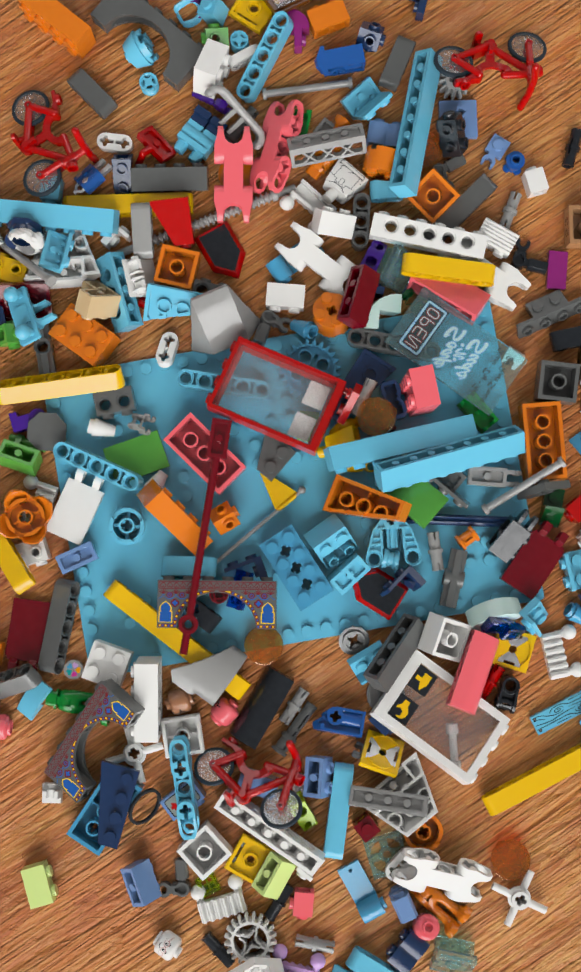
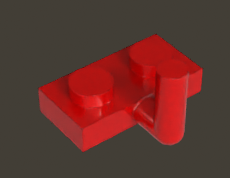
[135,125,177,164]
[337,383,363,425]

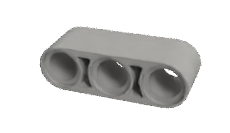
[131,202,154,259]

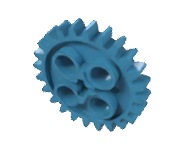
[279,339,341,399]

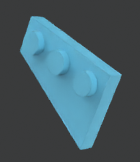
[143,283,203,321]

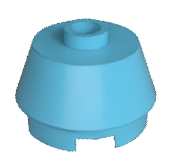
[122,28,159,69]
[108,506,147,545]

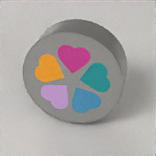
[64,659,84,679]

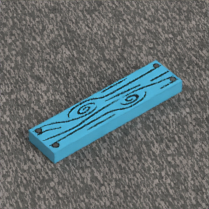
[529,690,581,735]

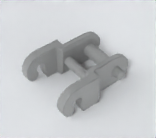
[127,413,156,435]

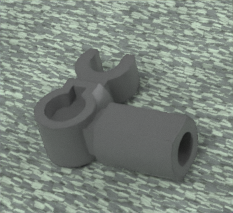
[431,155,466,188]
[252,309,292,346]
[159,857,191,898]

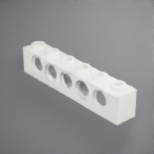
[369,211,488,262]
[214,788,326,876]

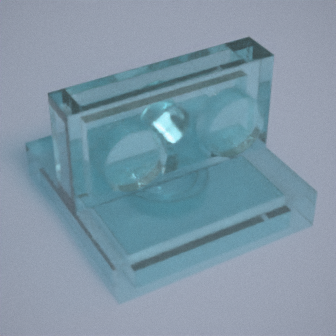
[376,244,410,294]
[429,935,477,972]

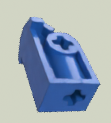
[314,43,366,76]
[312,707,366,738]

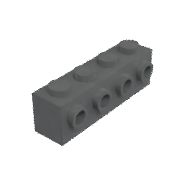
[130,163,209,193]
[363,613,424,693]

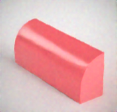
[407,277,491,326]
[446,630,500,716]

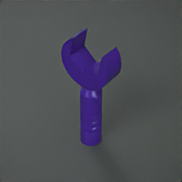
[192,92,231,115]

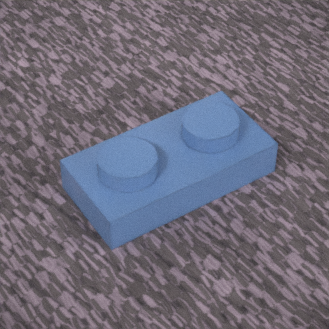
[55,541,99,575]

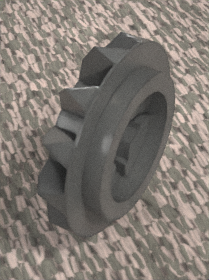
[338,625,369,655]

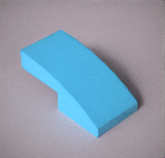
[17,680,53,721]

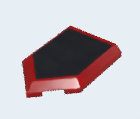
[195,221,246,279]
[353,567,409,620]

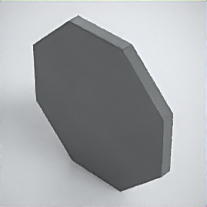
[27,412,67,451]

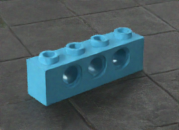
[95,252,144,333]

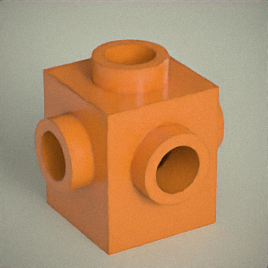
[210,501,241,535]

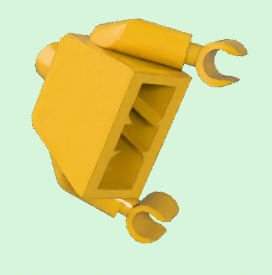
[317,414,374,472]

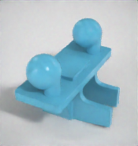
[3,286,58,347]

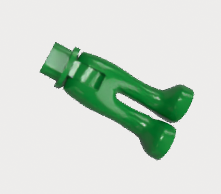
[45,689,110,726]

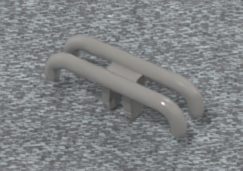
[204,85,265,150]

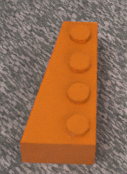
[322,474,412,522]
[136,479,213,556]

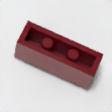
[336,264,381,329]

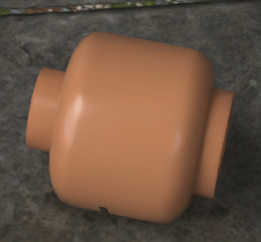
[165,688,195,715]

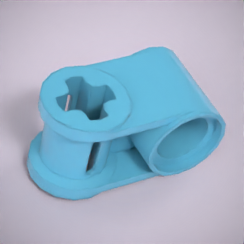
[370,180,403,203]

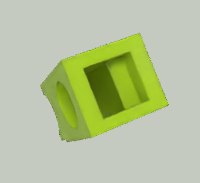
[288,791,318,832]

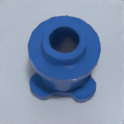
[503,151,525,175]

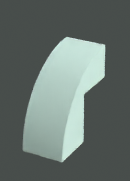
[362,294,402,331]
[465,597,522,631]

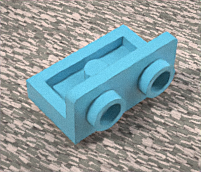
[38,229,75,273]

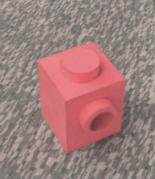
[289,887,314,920]

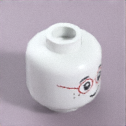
[153,930,183,961]

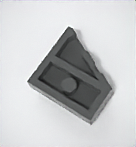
[257,435,296,482]
[517,479,571,500]

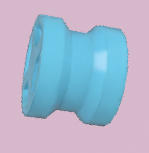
[230,30,249,54]
[139,72,159,96]
[381,548,400,570]

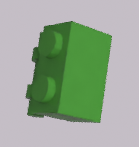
[0,433,46,477]

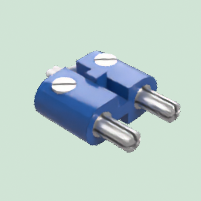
[73,158,113,195]

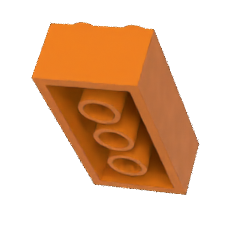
[18,0,96,59]
[518,401,568,481]

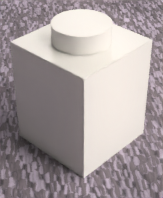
[521,166,549,199]

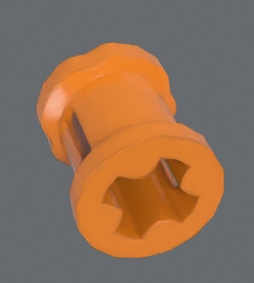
[454,526,480,551]

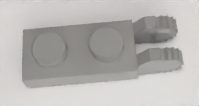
[466,466,522,488]

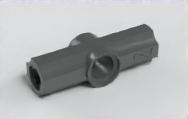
[34,323,57,374]
[439,548,468,609]

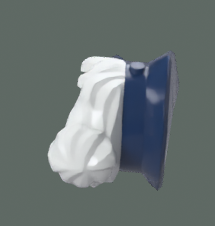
[5,217,45,256]

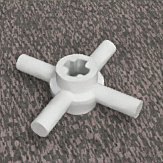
[105,726,164,784]
[491,869,548,927]

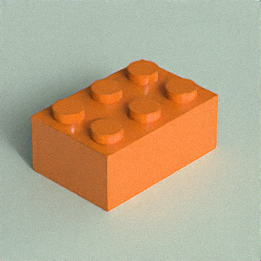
[48,303,121,367]

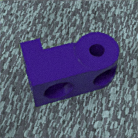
[360,240,388,271]
[9,408,45,434]

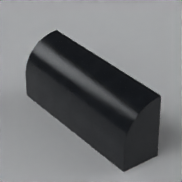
[229,665,294,750]

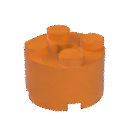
[362,145,396,181]
[313,292,349,338]
[404,814,443,851]

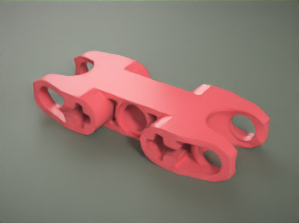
[250,99,304,194]
[214,126,253,223]

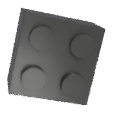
[533,360,580,405]

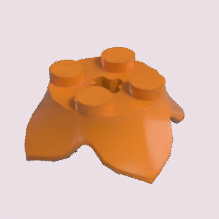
[0,490,53,544]

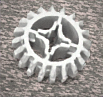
[224,911,277,965]

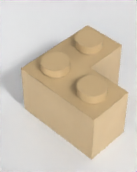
[74,280,121,320]

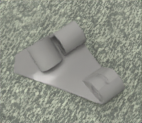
[171,645,248,706]

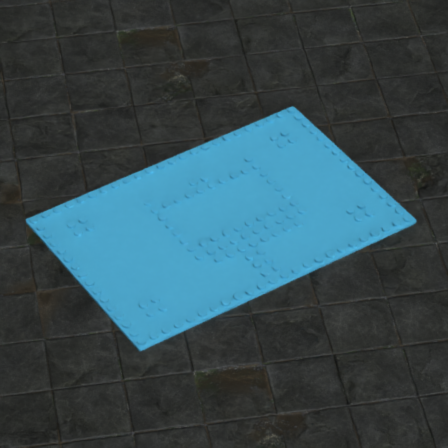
[45,301,544,672]

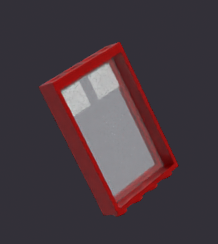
[205,336,347,456]

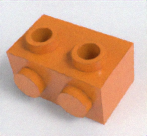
[306,0,350,40]

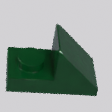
[538,489,565,528]

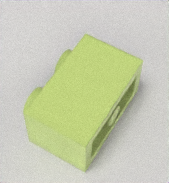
[251,851,296,900]
[20,860,58,909]

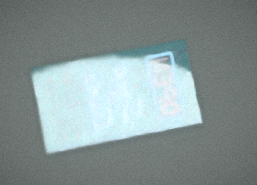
[385,287,527,416]

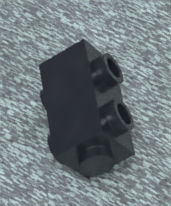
[436,110,468,157]

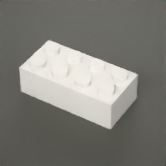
[131,656,162,743]

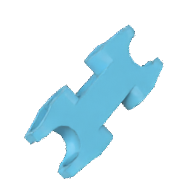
[169,734,200,840]

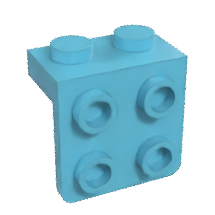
[340,76,393,120]

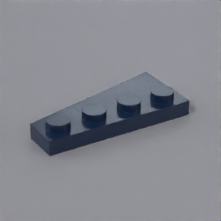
[332,348,397,422]
[98,760,140,849]

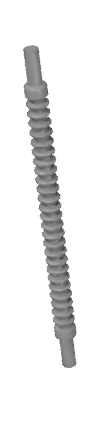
[117,184,296,256]

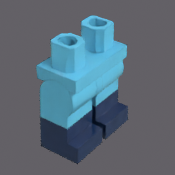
[174,104,228,163]

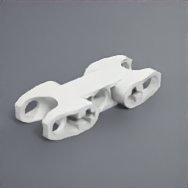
[274,221,356,296]
[437,237,531,312]
[391,847,493,903]

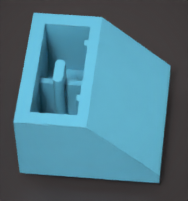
[303,513,359,571]

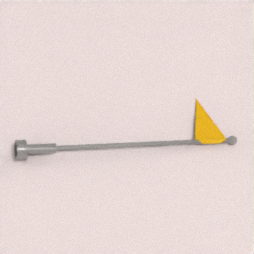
[217,473,306,564]

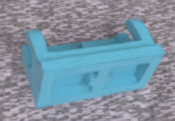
[326,552,371,595]

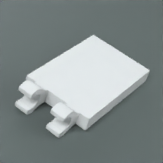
[47,468,105,546]

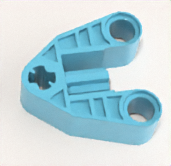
[364,519,422,568]

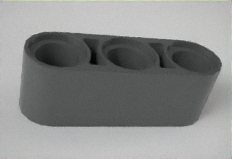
[378,35,416,92]
[66,68,118,120]
[351,193,371,252]
[0,663,42,700]

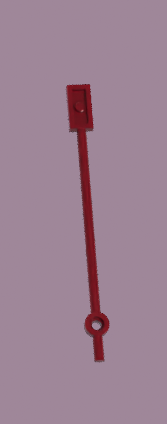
[178,418,232,655]

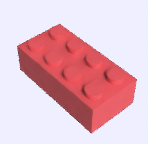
[399,364,441,417]
[163,412,247,495]

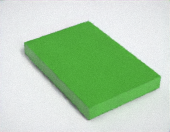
[103,430,170,481]
[380,482,449,529]

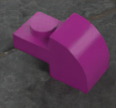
[287,9,309,54]

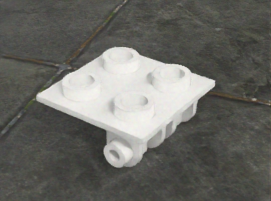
[121,256,155,297]

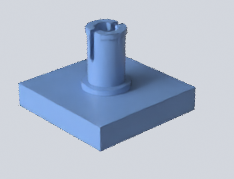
[438,100,478,140]

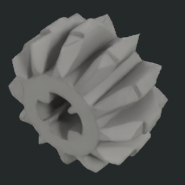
[438,68,468,100]

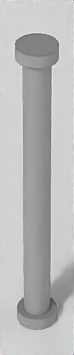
[262,77,353,100]
[0,236,57,287]
[481,456,567,515]

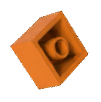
[407,168,461,224]
[153,243,201,291]

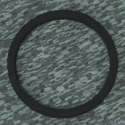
[128,788,161,825]

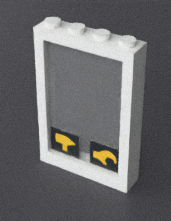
[369,649,511,785]

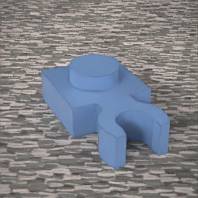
[480,133,511,170]

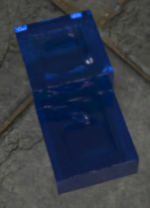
[480,617,526,640]

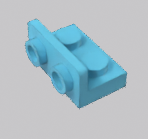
[558,549,581,591]
[519,597,548,637]
[347,640,383,685]

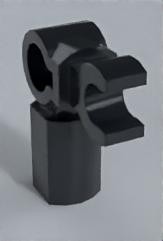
[511,238,548,275]

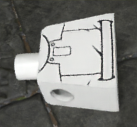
[322,158,369,204]

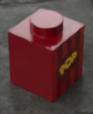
[352,810,381,843]

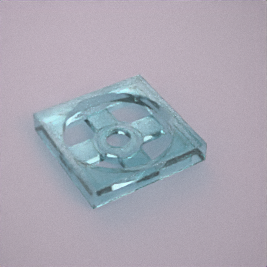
[363,830,405,880]

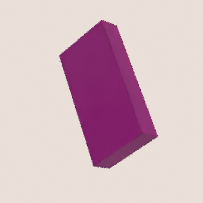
[545,250,568,291]

